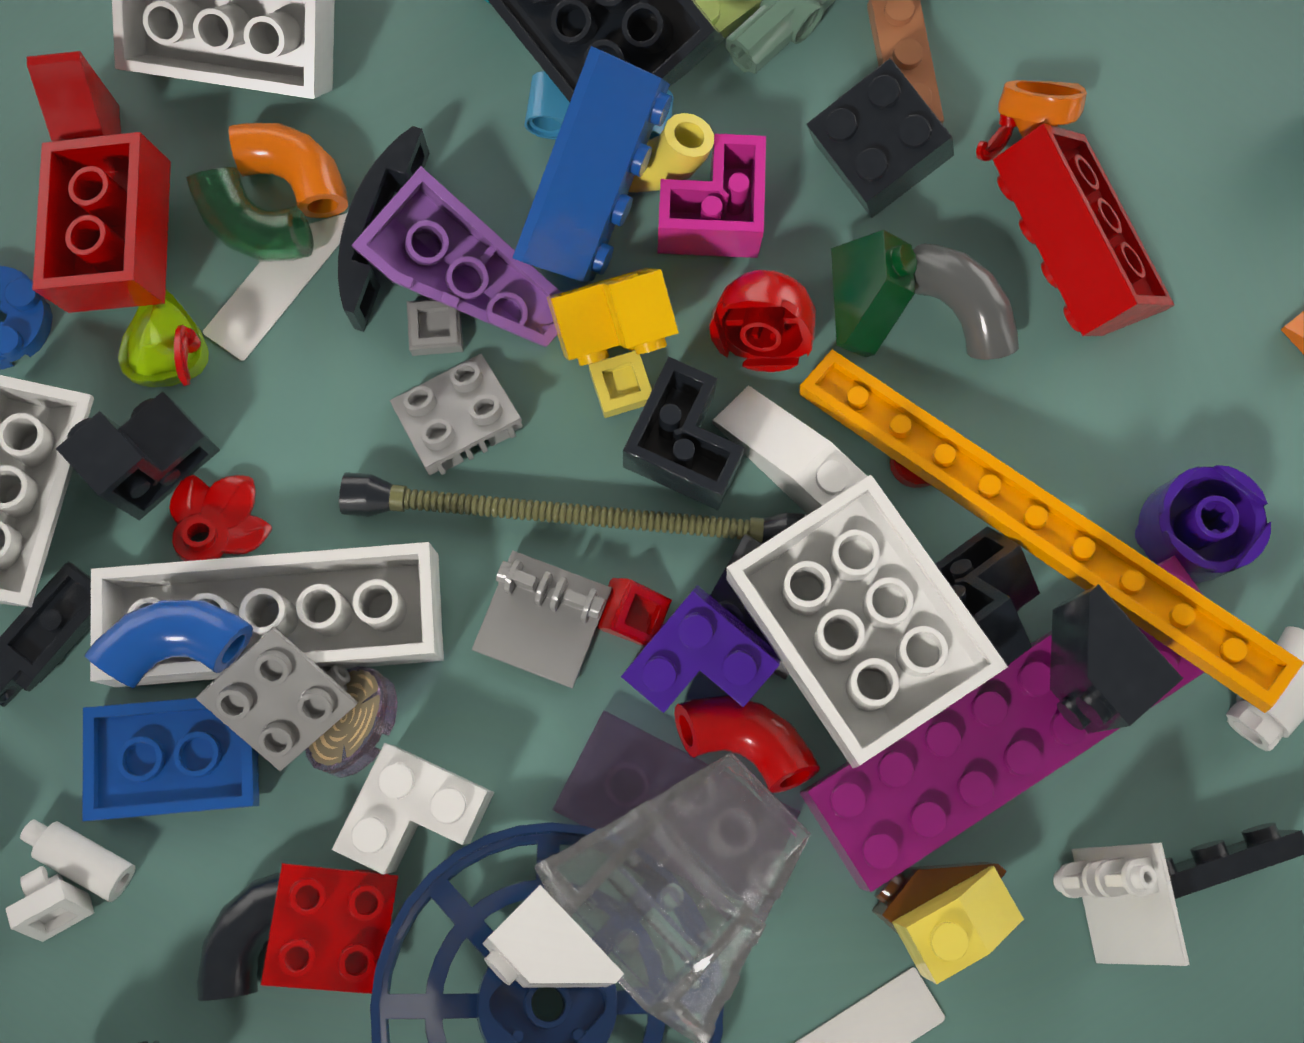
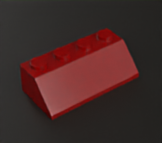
[992,123,1174,336]

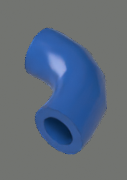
[85,600,253,688]

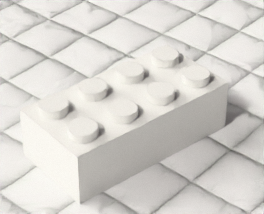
[112,0,335,99]

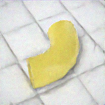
[628,113,714,193]

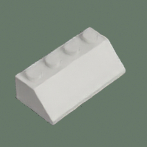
[0,375,94,607]

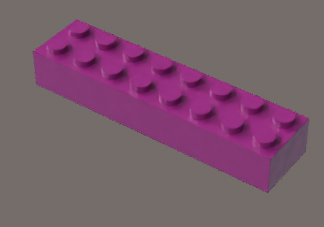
[799,555,1205,892]

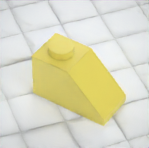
[892,866,1024,984]

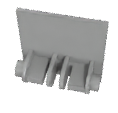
[390,353,523,475]
[472,550,612,689]
[196,626,358,771]

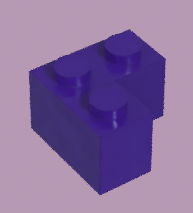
[621,585,780,713]

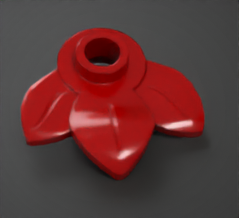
[169,475,272,561]

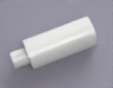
[20,819,135,902]

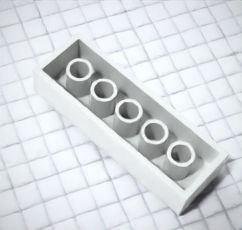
[90,542,444,688]

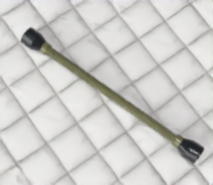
[339,472,808,544]

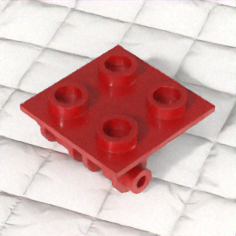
[260,863,398,994]

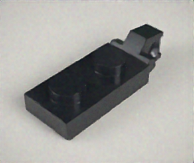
[0,561,91,707]

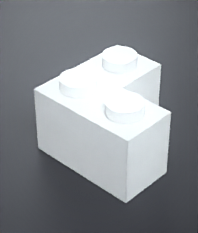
[332,743,494,875]

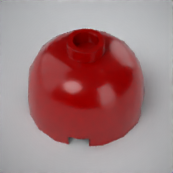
[710,270,816,372]

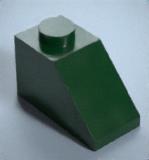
[831,229,917,358]

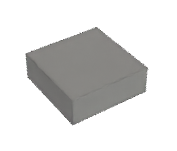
[407,299,463,356]

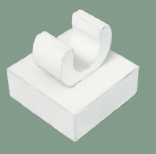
[5,866,95,942]

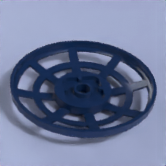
[370,822,724,1043]

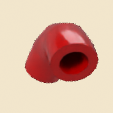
[674,695,820,793]

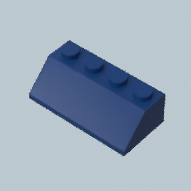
[512,46,672,282]

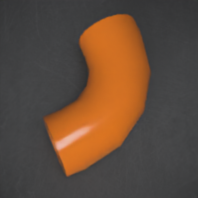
[229,123,348,218]

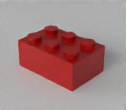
[32,132,171,313]

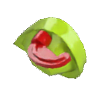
[118,290,209,387]

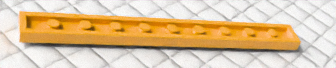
[800,349,1304,713]

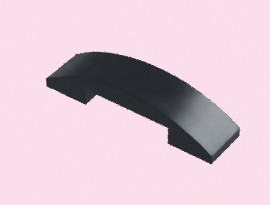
[338,126,430,332]

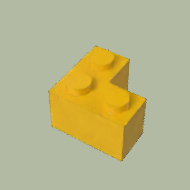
[546,268,679,366]

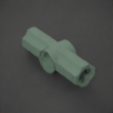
[725,0,836,74]

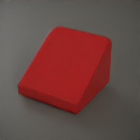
[597,578,672,647]

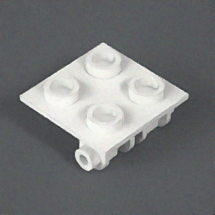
[1053,843,1190,966]

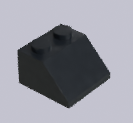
[1050,584,1183,734]

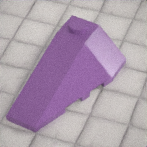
[351,166,562,347]

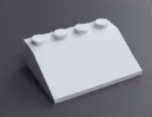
[726,475,1008,768]

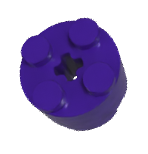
[1135,465,1271,584]

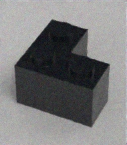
[623,356,745,510]
[55,391,220,521]
[935,526,1041,666]

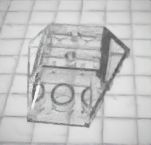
[534,752,811,1043]

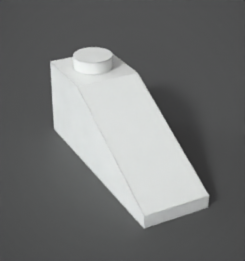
[712,385,867,514]

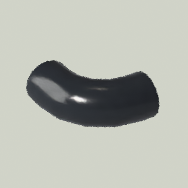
[197,872,280,1001]

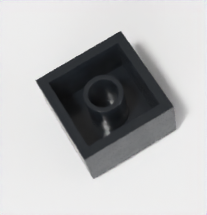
[806,58,954,218]

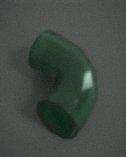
[186,167,314,262]

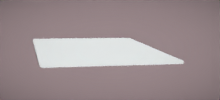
[203,213,347,361]
[795,967,945,1043]

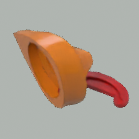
[976,80,1087,162]

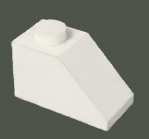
[482,885,624,988]

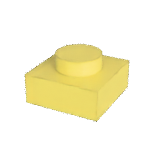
[589,351,652,418]

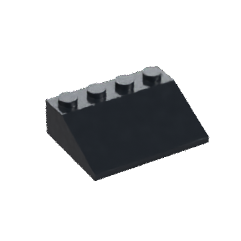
[488,0,725,102]

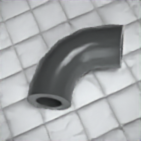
[913,243,1019,360]

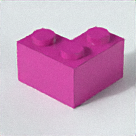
[657,134,766,258]

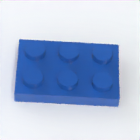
[82,698,259,821]

